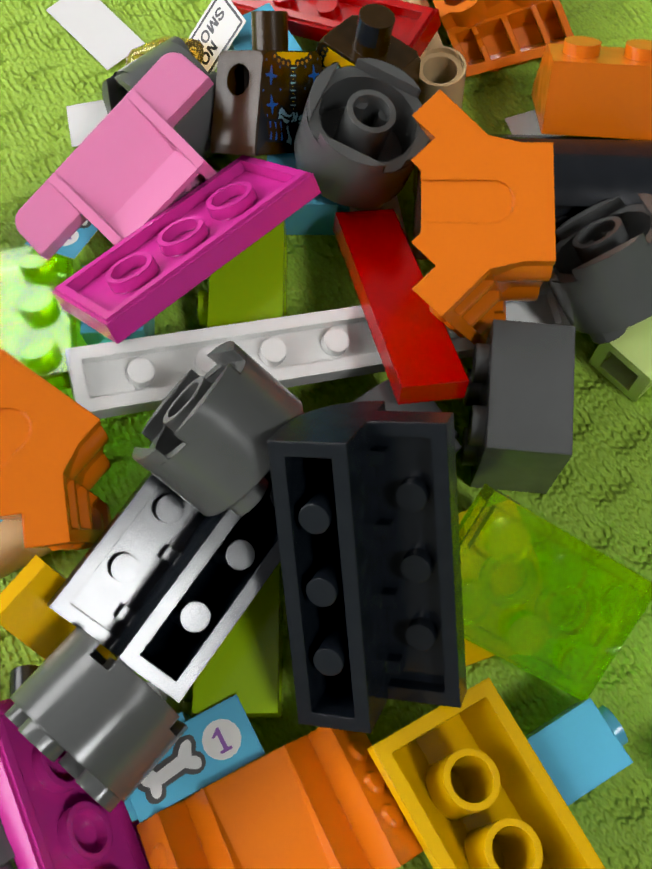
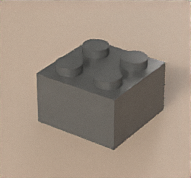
[461,319,576,494]

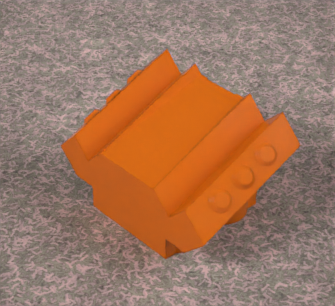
[432,0,574,77]
[411,89,556,345]
[0,348,111,551]
[136,727,423,869]

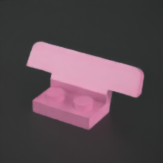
[15,52,217,260]

